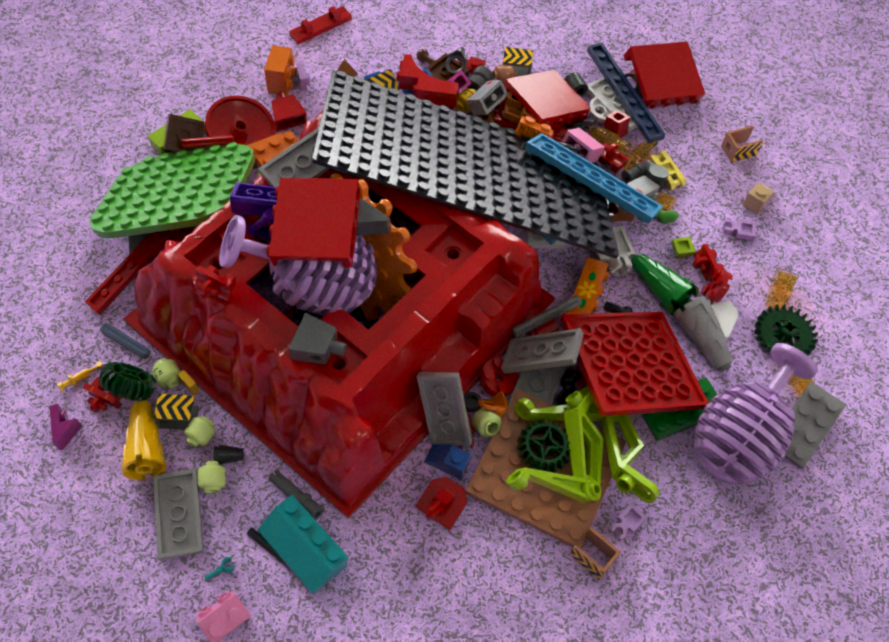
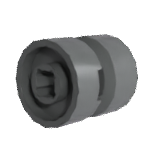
[467,66,494,91]

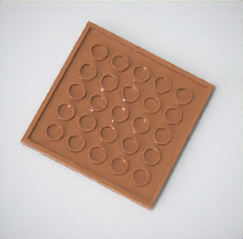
[465,388,626,549]

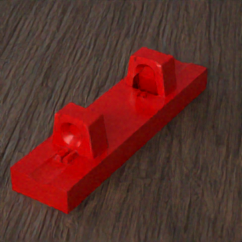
[289,6,352,45]

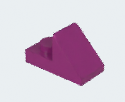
[49,404,82,450]

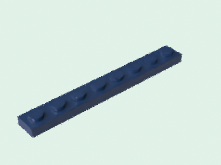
[587,42,665,144]

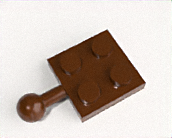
[416,49,470,81]
[163,114,205,152]

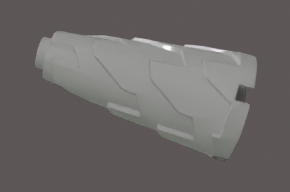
[673,296,733,372]

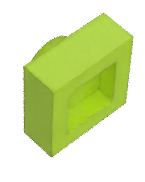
[671,237,696,258]

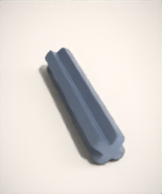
[100,323,151,359]

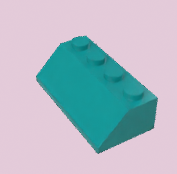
[257,495,349,595]

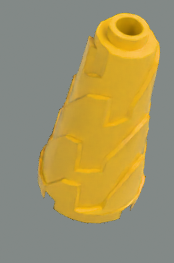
[121,400,166,481]

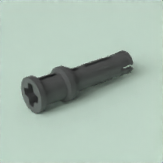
[269,470,325,520]

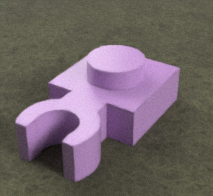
[296,60,310,91]
[723,219,756,241]
[610,503,648,541]

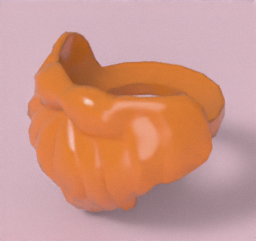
[477,391,508,418]

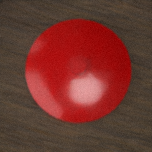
[205,95,275,146]

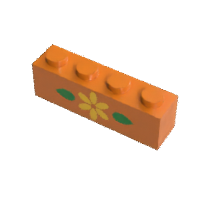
[566,257,610,314]

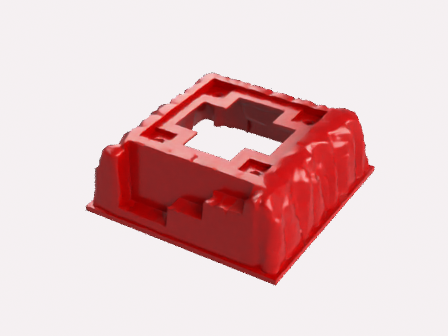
[123,110,555,519]

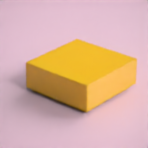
[178,370,199,396]

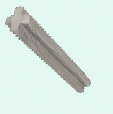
[512,295,582,338]

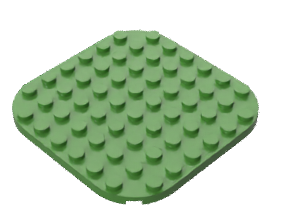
[90,142,255,238]

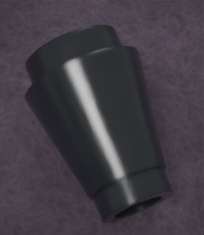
[214,444,244,465]

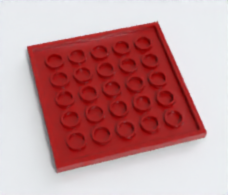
[560,312,709,417]

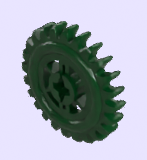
[754,304,818,357]

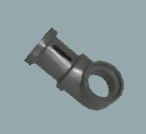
[621,160,655,184]

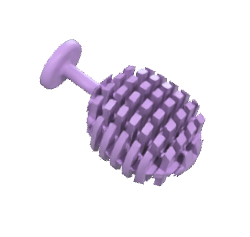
[219,215,377,316]
[693,343,818,484]

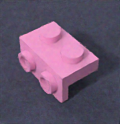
[195,590,251,642]

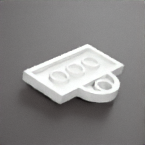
[587,77,653,132]

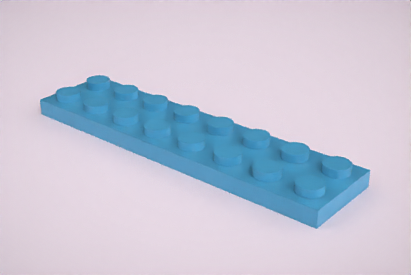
[525,133,663,224]

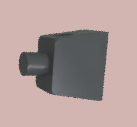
[288,313,347,365]

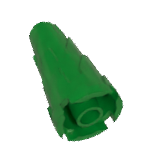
[631,253,699,316]

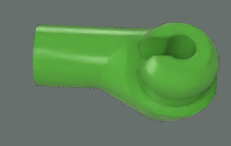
[656,210,679,223]

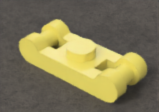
[648,151,686,191]

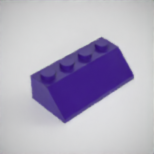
[230,182,277,218]

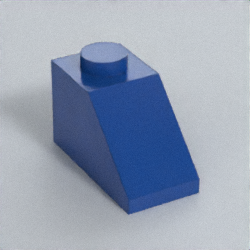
[424,444,471,480]

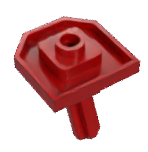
[415,477,468,530]

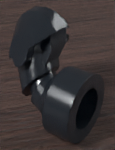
[557,369,581,405]

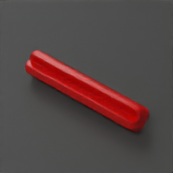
[182,135,235,149]

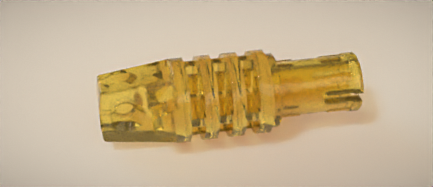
[588,125,632,153]
[623,141,658,170]

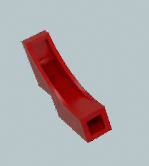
[396,54,459,108]

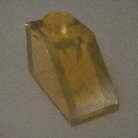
[765,267,798,309]

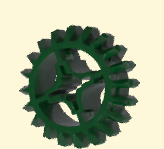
[98,361,156,401]
[516,418,571,473]

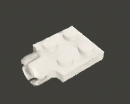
[595,226,635,277]

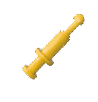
[56,361,102,392]

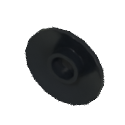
[566,119,600,132]

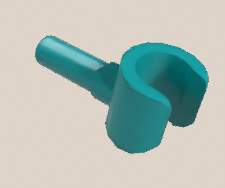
[204,557,235,581]

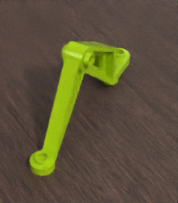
[506,386,604,504]
[514,398,660,503]

